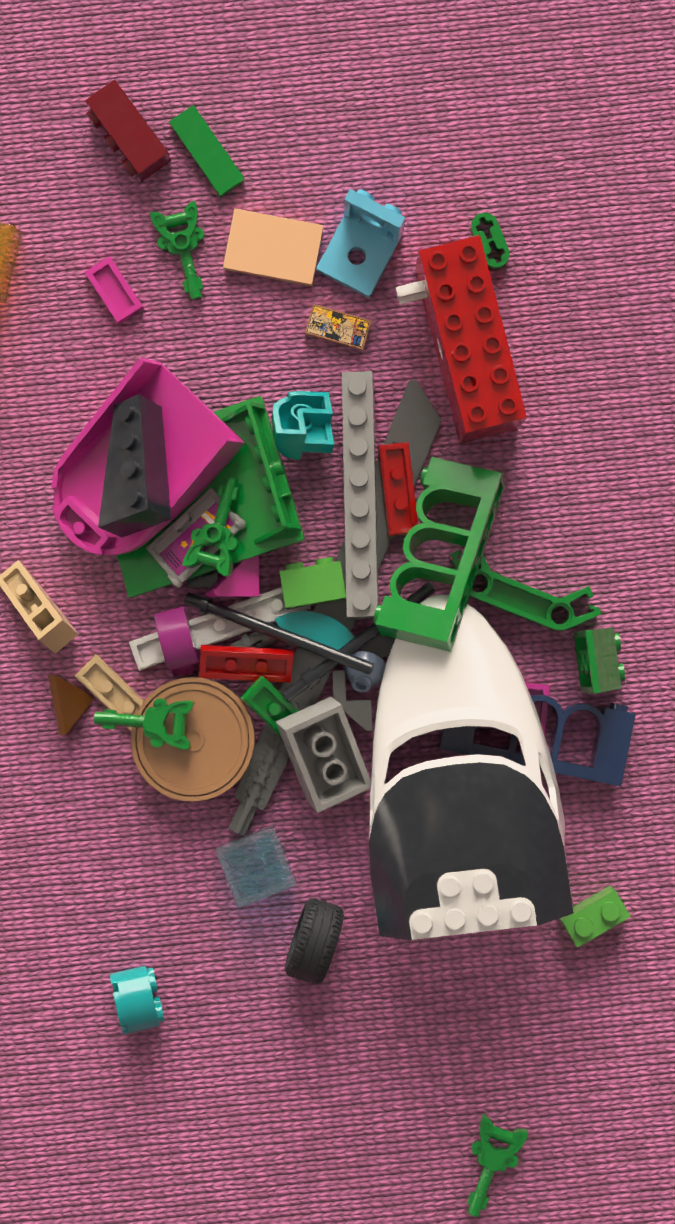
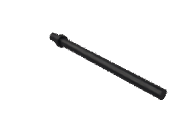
[184,592,374,675]

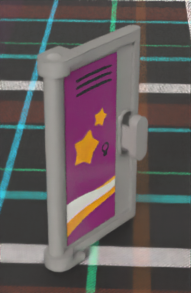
[146,488,247,588]

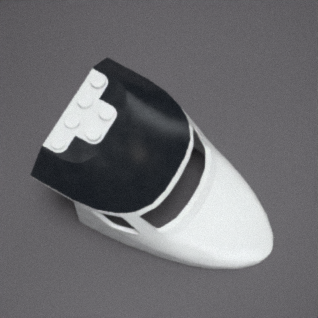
[369,594,574,940]

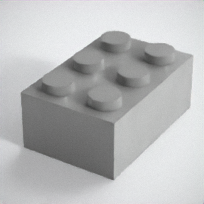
[276,697,371,813]

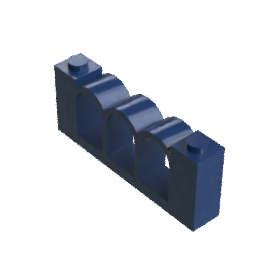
[438,695,636,786]

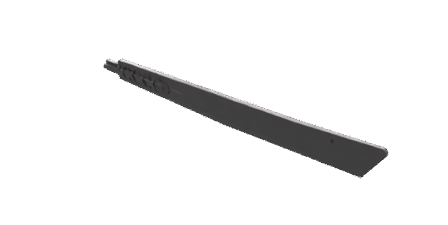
[229,380,441,836]

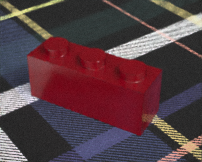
[85,79,171,182]

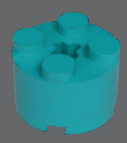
[110,965,165,1035]

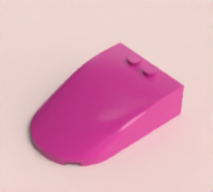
[51,358,245,555]

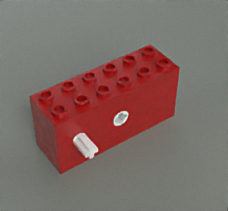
[395,235,527,444]

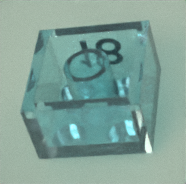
[215,824,297,908]

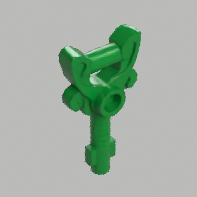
[150,201,205,301]
[182,477,240,578]
[94,698,195,750]
[467,1113,528,1217]

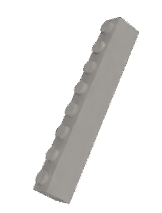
[342,371,379,620]

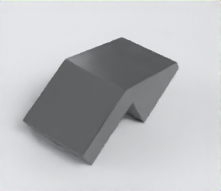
[332,670,373,731]

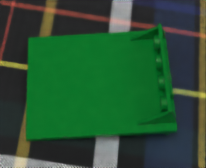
[117,396,305,598]

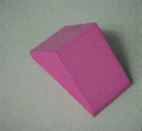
[205,556,259,598]

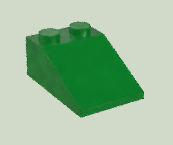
[573,627,625,694]

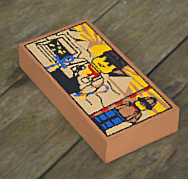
[305,304,371,351]

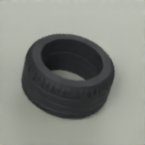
[285,898,344,985]

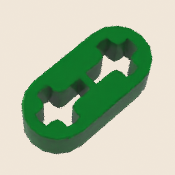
[470,212,510,271]

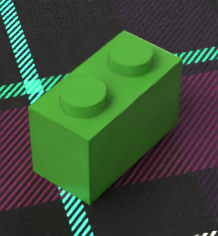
[279,557,346,610]
[559,885,631,948]

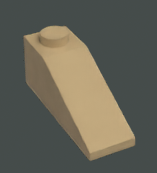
[0,560,79,654]

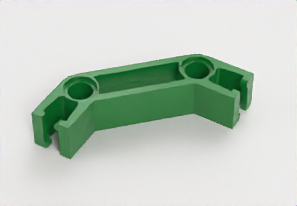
[448,549,601,631]

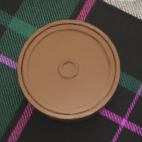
[131,677,256,801]

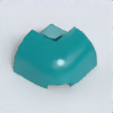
[272,391,335,460]

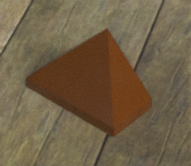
[48,674,94,736]

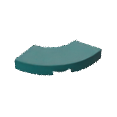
[275,611,354,649]

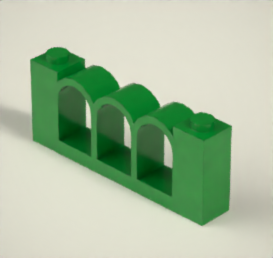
[374,457,505,652]

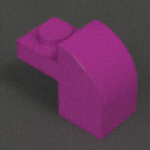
[154,606,200,677]

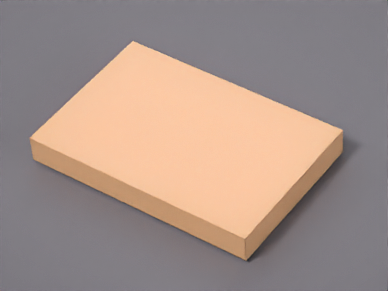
[223,208,324,286]

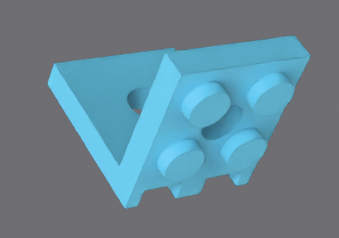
[316,189,405,299]

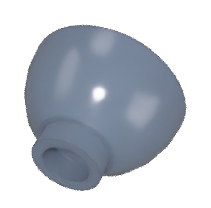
[344,651,386,692]

